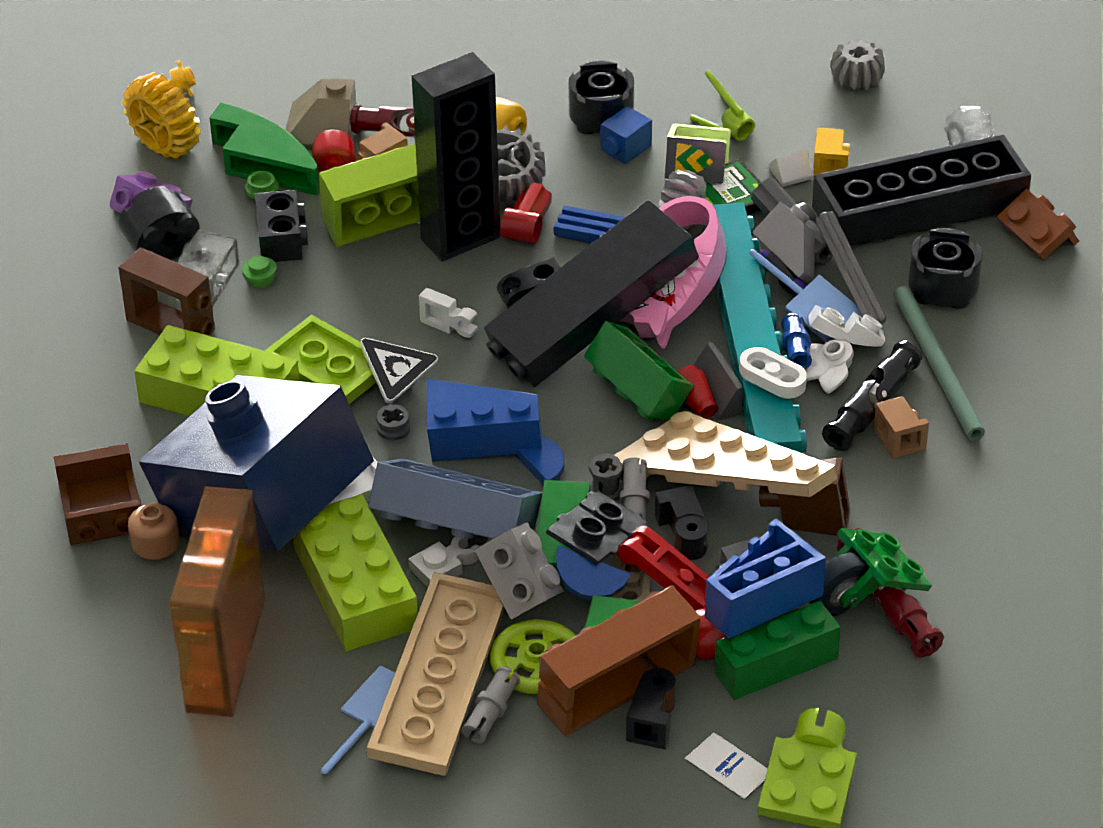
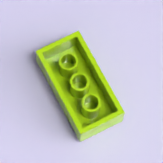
[319,144,420,247]
[134,325,300,416]
[293,494,418,652]

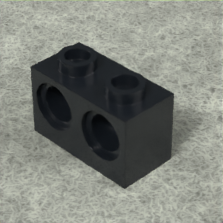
[255,190,308,262]

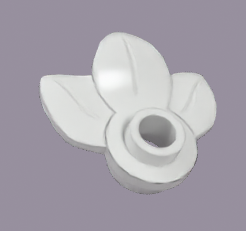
[805,339,854,394]

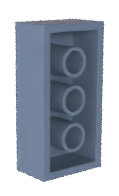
[368,458,542,542]

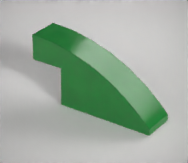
[209,102,320,196]

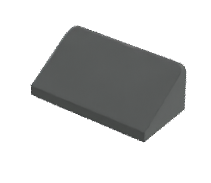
[694,342,744,420]

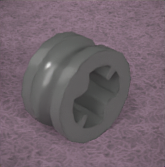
[376,405,410,440]

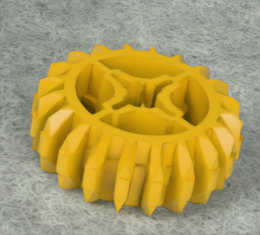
[122,72,201,159]

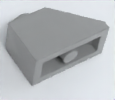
[752,201,815,284]

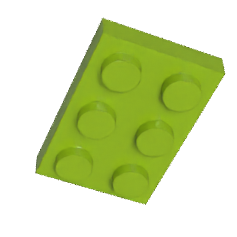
[265,314,376,404]

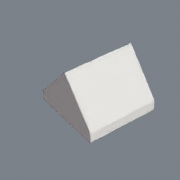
[768,150,813,187]

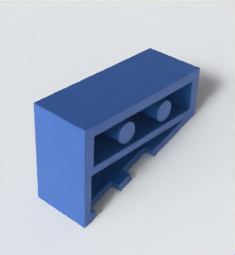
[427,379,542,461]
[705,518,826,639]

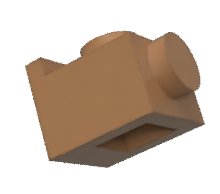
[355,122,408,161]
[874,396,929,459]

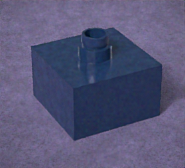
[138,375,374,552]

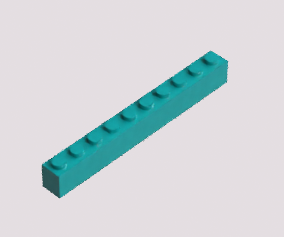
[702,202,807,453]

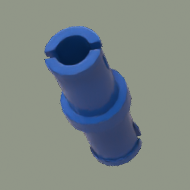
[781,313,812,370]

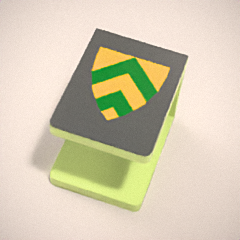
[665,124,731,184]

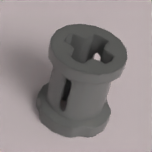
[589,454,623,501]

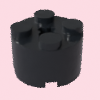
[568,60,634,134]
[119,186,200,260]
[909,228,982,309]

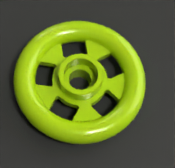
[489,619,577,694]

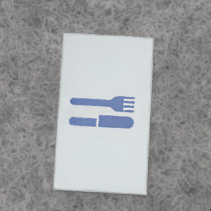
[685,733,768,799]

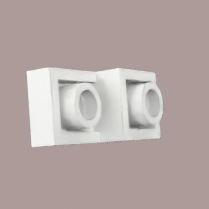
[808,305,885,347]

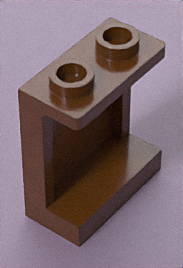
[53,443,141,545]

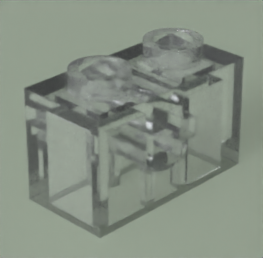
[174,230,239,308]

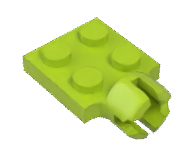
[758,708,857,828]

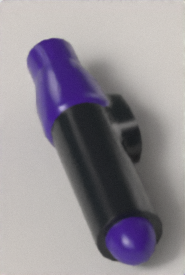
[761,250,806,296]

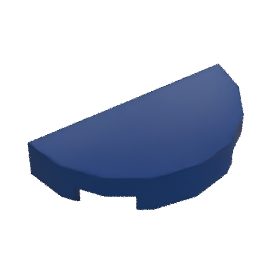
[514,436,564,486]
[555,545,631,601]

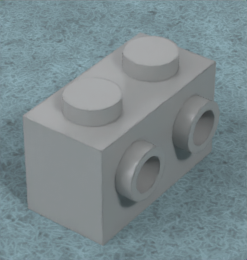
[474,523,564,619]

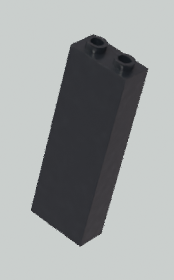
[484,199,699,387]

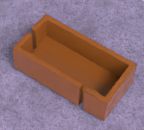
[537,585,701,737]

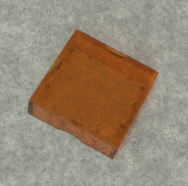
[169,486,265,717]

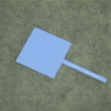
[749,249,862,342]
[321,665,395,774]

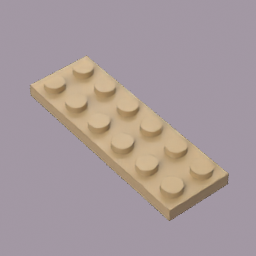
[367,572,505,776]

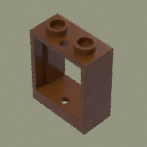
[118,247,215,336]

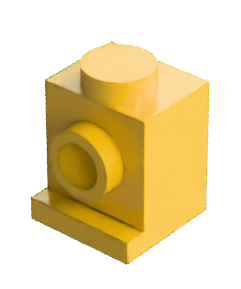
[813,128,850,179]

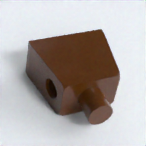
[759,458,851,536]

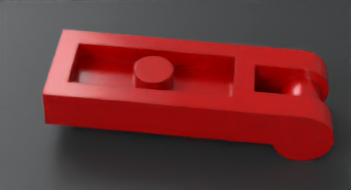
[617,526,710,611]

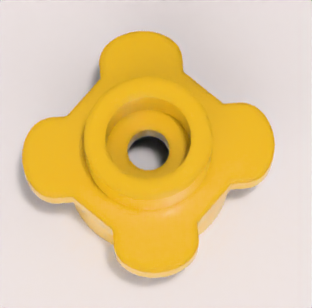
[170,60,197,97]

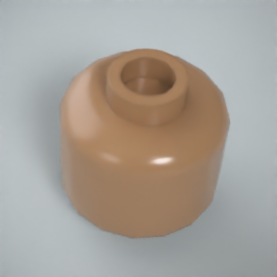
[128,503,180,560]

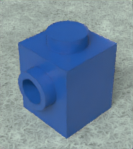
[600,106,652,164]

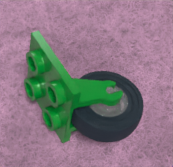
[809,528,932,616]

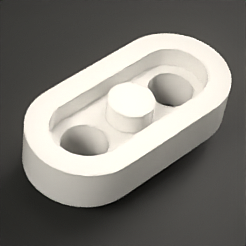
[739,347,807,399]

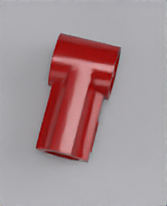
[500,182,552,244]

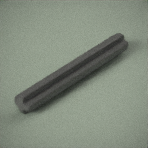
[816,211,887,326]

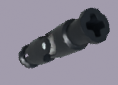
[822,340,922,451]

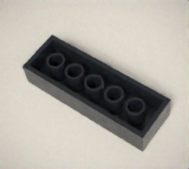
[411,52,501,262]
[812,134,1031,246]

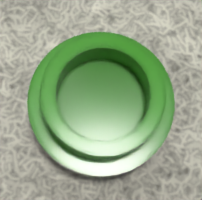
[245,171,279,200]
[242,256,277,287]

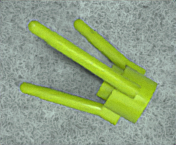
[690,70,755,141]

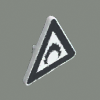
[360,337,438,404]

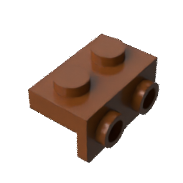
[997,188,1079,261]

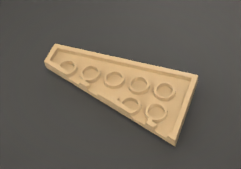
[609,411,838,497]

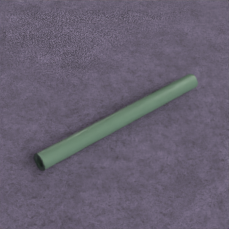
[894,286,985,441]

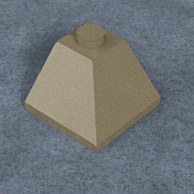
[285,78,356,150]

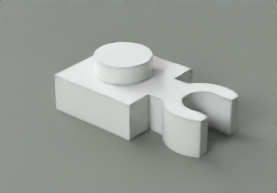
[419,287,478,338]
[408,536,479,587]

